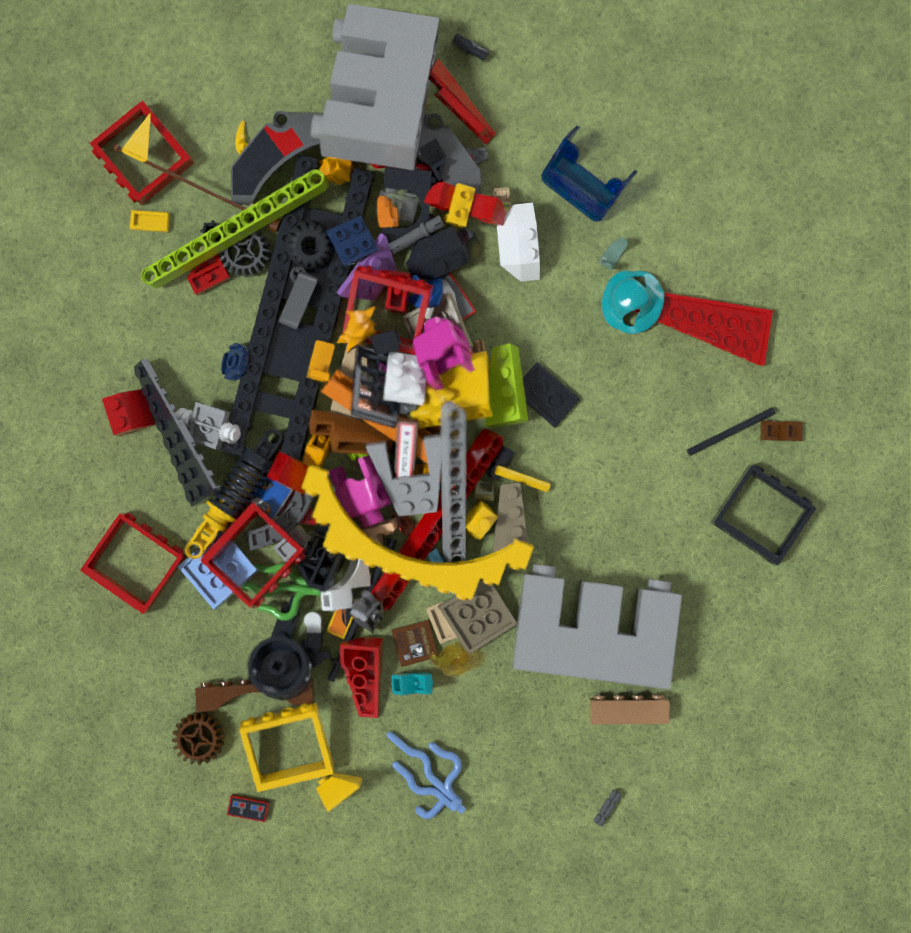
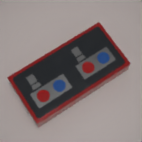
[227,795,269,822]

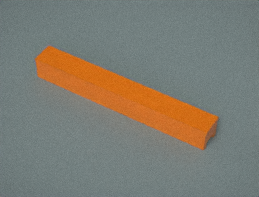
[321,369,456,473]

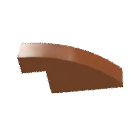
[309,410,394,454]

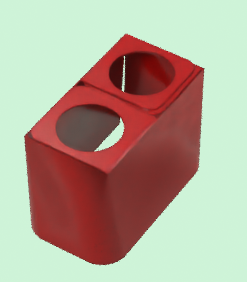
[267,452,309,495]

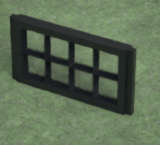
[350,345,399,429]

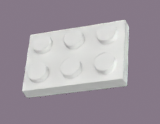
[384,352,426,405]

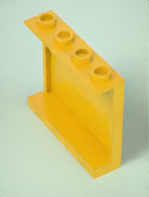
[411,351,492,428]

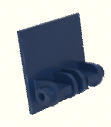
[326,216,378,266]

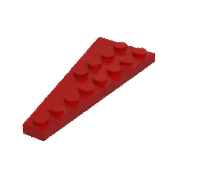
[632,293,773,366]

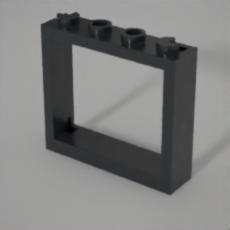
[710,464,816,566]

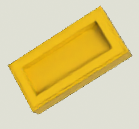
[130,210,170,233]

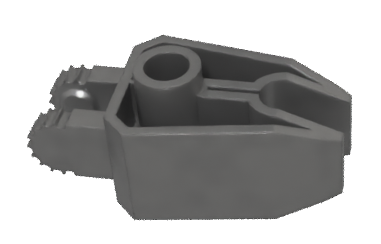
[350,590,384,633]

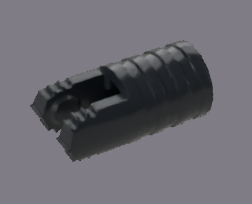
[487,446,516,480]

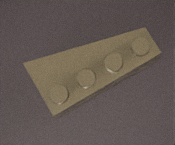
[492,483,530,560]

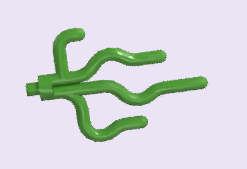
[241,563,331,621]

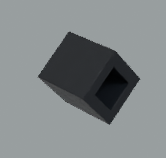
[370,330,401,356]

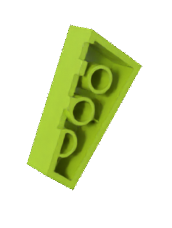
[485,343,528,428]

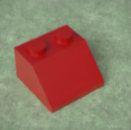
[102,389,155,437]

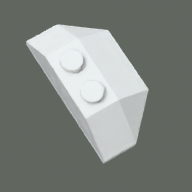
[497,203,540,282]

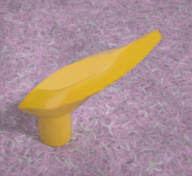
[235,121,248,155]

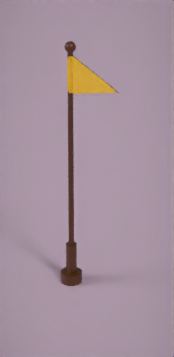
[113,112,282,233]

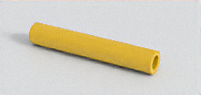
[495,465,550,492]

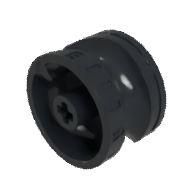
[247,636,312,701]

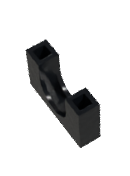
[382,167,436,249]

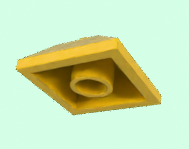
[316,773,362,812]

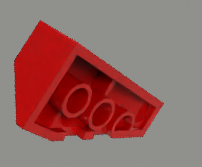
[340,637,383,718]

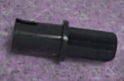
[452,34,489,62]

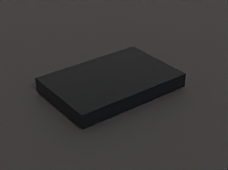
[523,362,580,428]

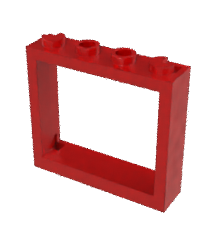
[89,100,194,206]
[342,265,434,355]
[200,503,307,608]
[80,512,187,614]

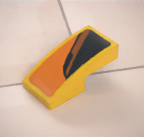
[326,599,356,640]

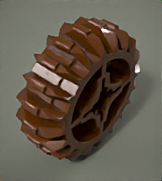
[172,712,225,765]

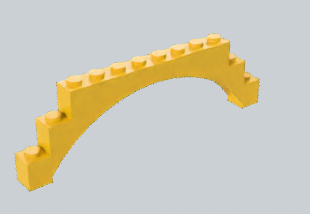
[302,464,533,601]

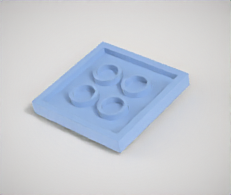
[178,531,259,610]

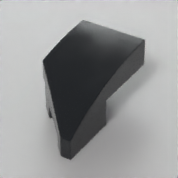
[419,138,446,181]

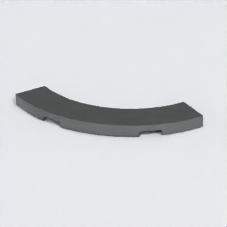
[248,465,315,550]

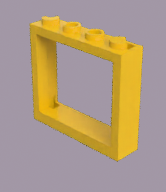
[239,703,334,792]

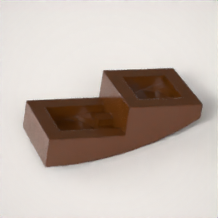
[760,421,802,442]

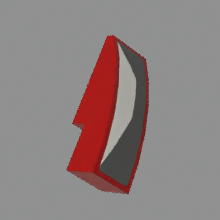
[439,272,476,322]

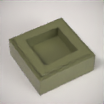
[474,480,495,501]

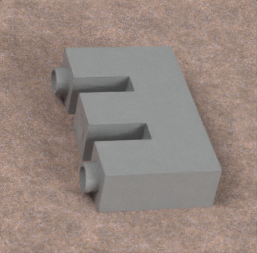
[311,4,439,170]
[512,564,682,689]

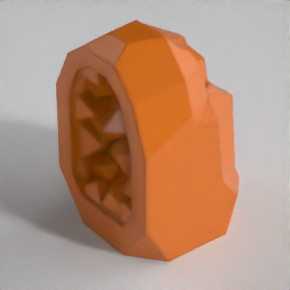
[377,196,399,227]

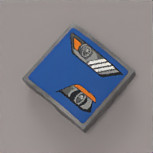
[246,473,294,520]

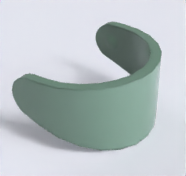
[600,238,629,271]

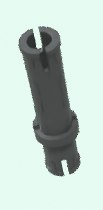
[389,215,445,254]

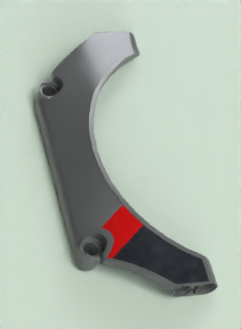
[231,111,481,205]

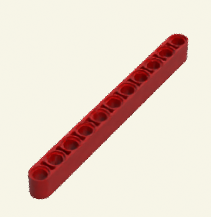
[371,428,504,611]

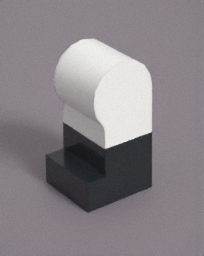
[302,611,323,648]

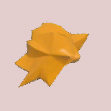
[317,157,354,185]
[337,307,377,353]

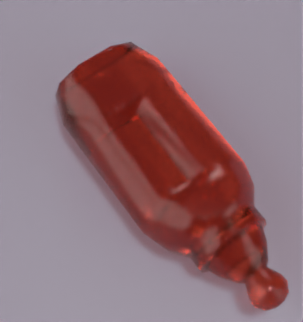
[391,512,415,537]

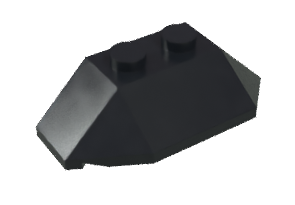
[406,225,482,280]
[298,523,346,593]

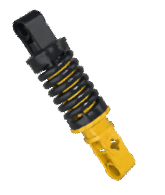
[185,429,283,559]

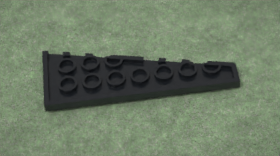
[134,359,221,507]

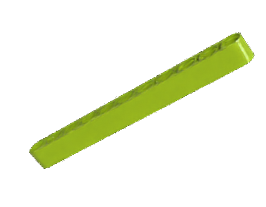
[141,170,329,288]

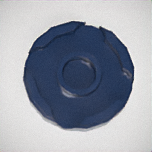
[221,343,249,381]

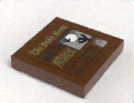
[391,619,438,667]

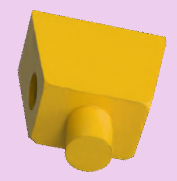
[465,499,498,539]

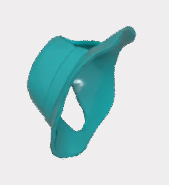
[602,270,664,334]

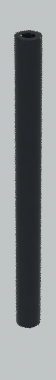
[686,407,775,456]

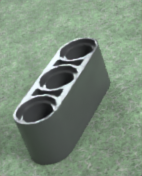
[279,271,318,330]

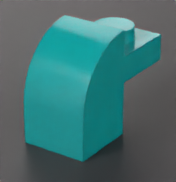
[391,672,433,696]

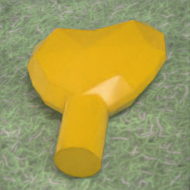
[425,386,455,407]

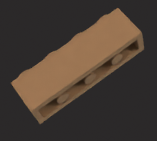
[589,694,669,724]

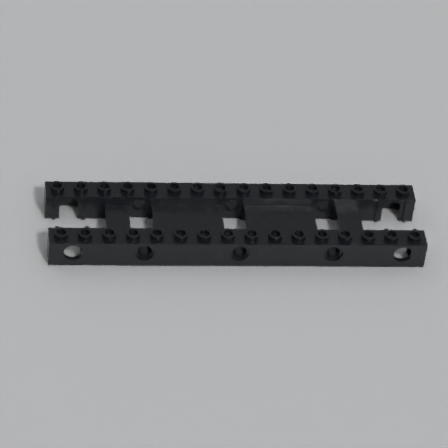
[222,154,374,462]

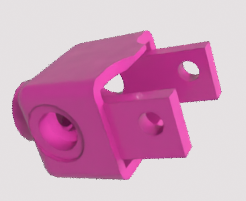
[413,317,475,390]
[329,455,392,528]

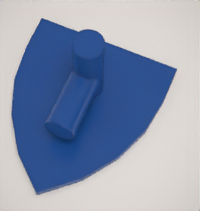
[410,275,443,308]

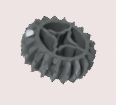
[220,227,271,278]

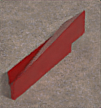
[428,59,495,145]

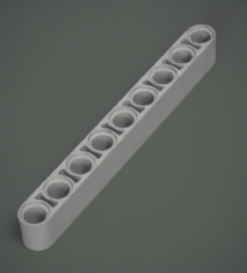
[441,401,466,563]

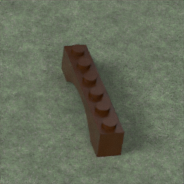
[195,679,315,712]

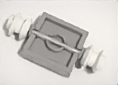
[175,402,240,450]

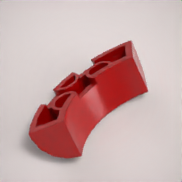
[424,182,505,226]

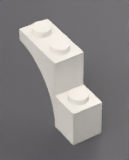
[321,559,371,611]

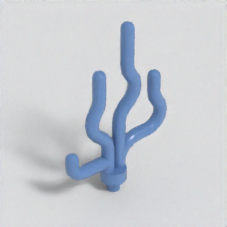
[387,731,466,819]

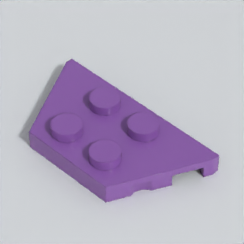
[336,233,397,301]

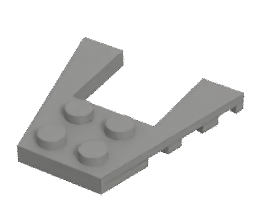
[366,434,442,516]

